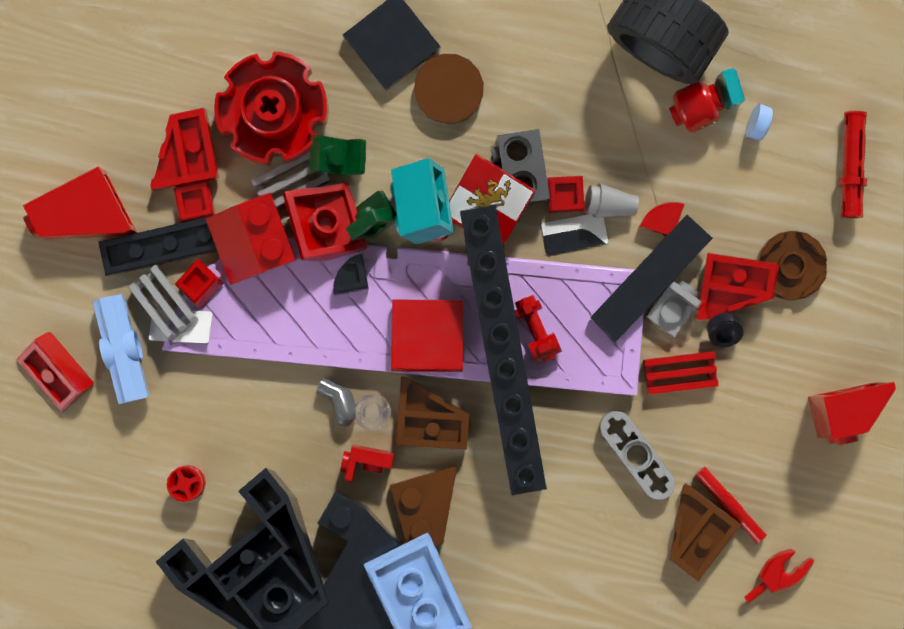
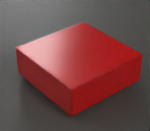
[547,176,585,214]
[173,180,216,223]
[175,259,224,309]

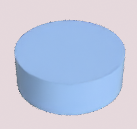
[746,104,773,141]

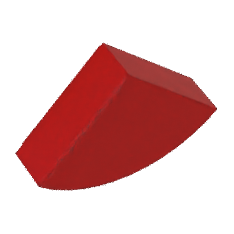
[639,202,685,236]

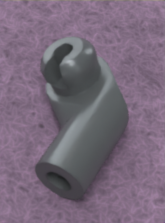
[316,378,358,427]

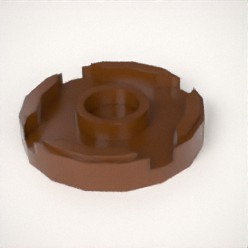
[414,54,484,124]
[757,231,827,301]

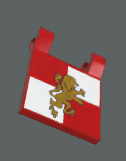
[433,154,536,248]

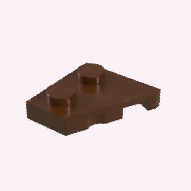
[390,466,456,546]
[670,483,741,582]

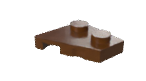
[396,377,469,450]

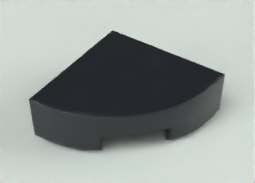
[333,254,369,296]

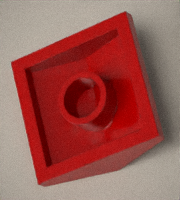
[283,182,368,261]

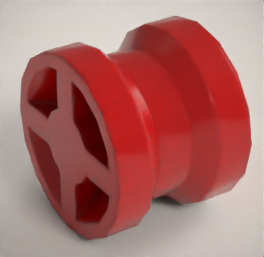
[166,465,206,502]

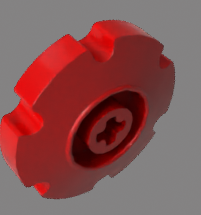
[214,52,329,166]

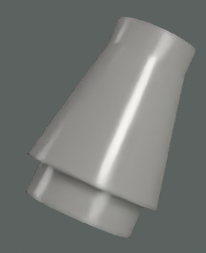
[585,183,639,218]

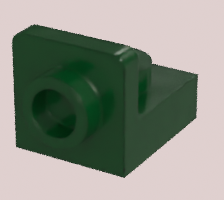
[310,135,366,176]
[345,191,397,240]

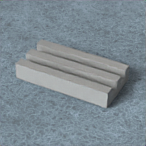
[251,152,330,208]
[129,265,198,341]

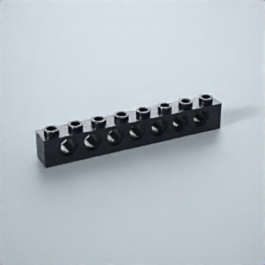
[460,204,547,496]

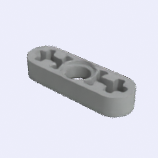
[599,411,675,500]

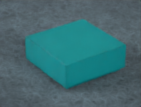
[717,68,745,110]

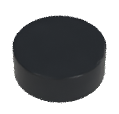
[706,313,744,348]

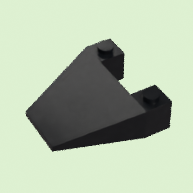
[156,468,329,629]
[300,490,402,629]

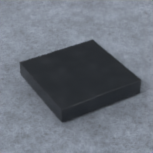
[343,0,441,91]

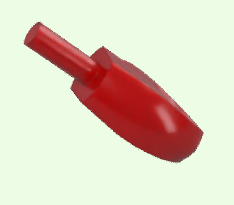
[744,549,815,604]

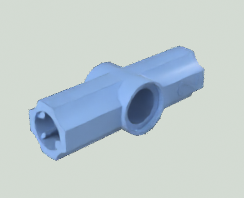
[93,294,150,404]

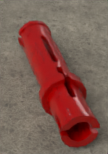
[839,111,867,219]

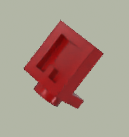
[340,444,395,483]

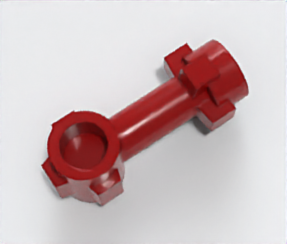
[514,295,562,363]

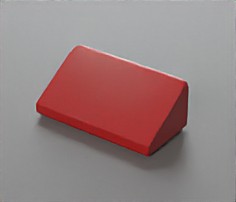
[16,332,94,412]

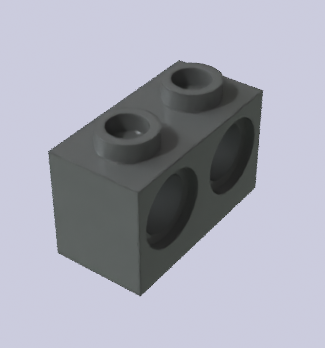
[491,129,550,206]

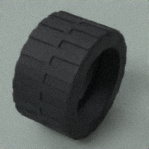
[607,0,729,84]

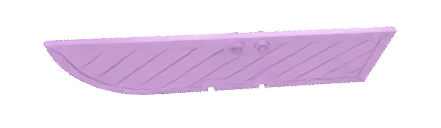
[162,237,644,396]

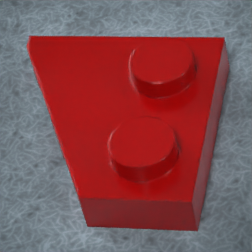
[150,108,220,191]

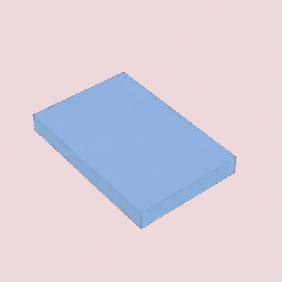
[363,533,472,629]

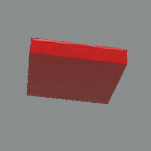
[391,299,463,372]

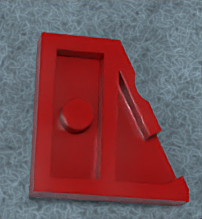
[696,253,780,320]

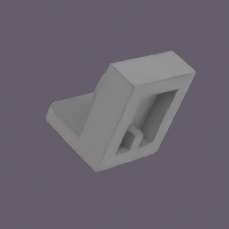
[645,281,702,338]

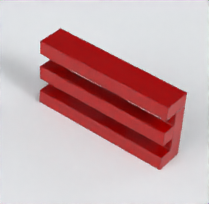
[643,351,719,395]

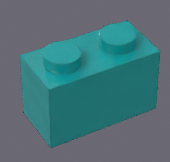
[390,158,454,244]

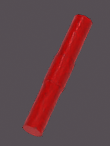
[695,466,767,544]

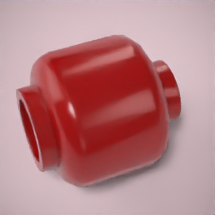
[669,80,724,133]

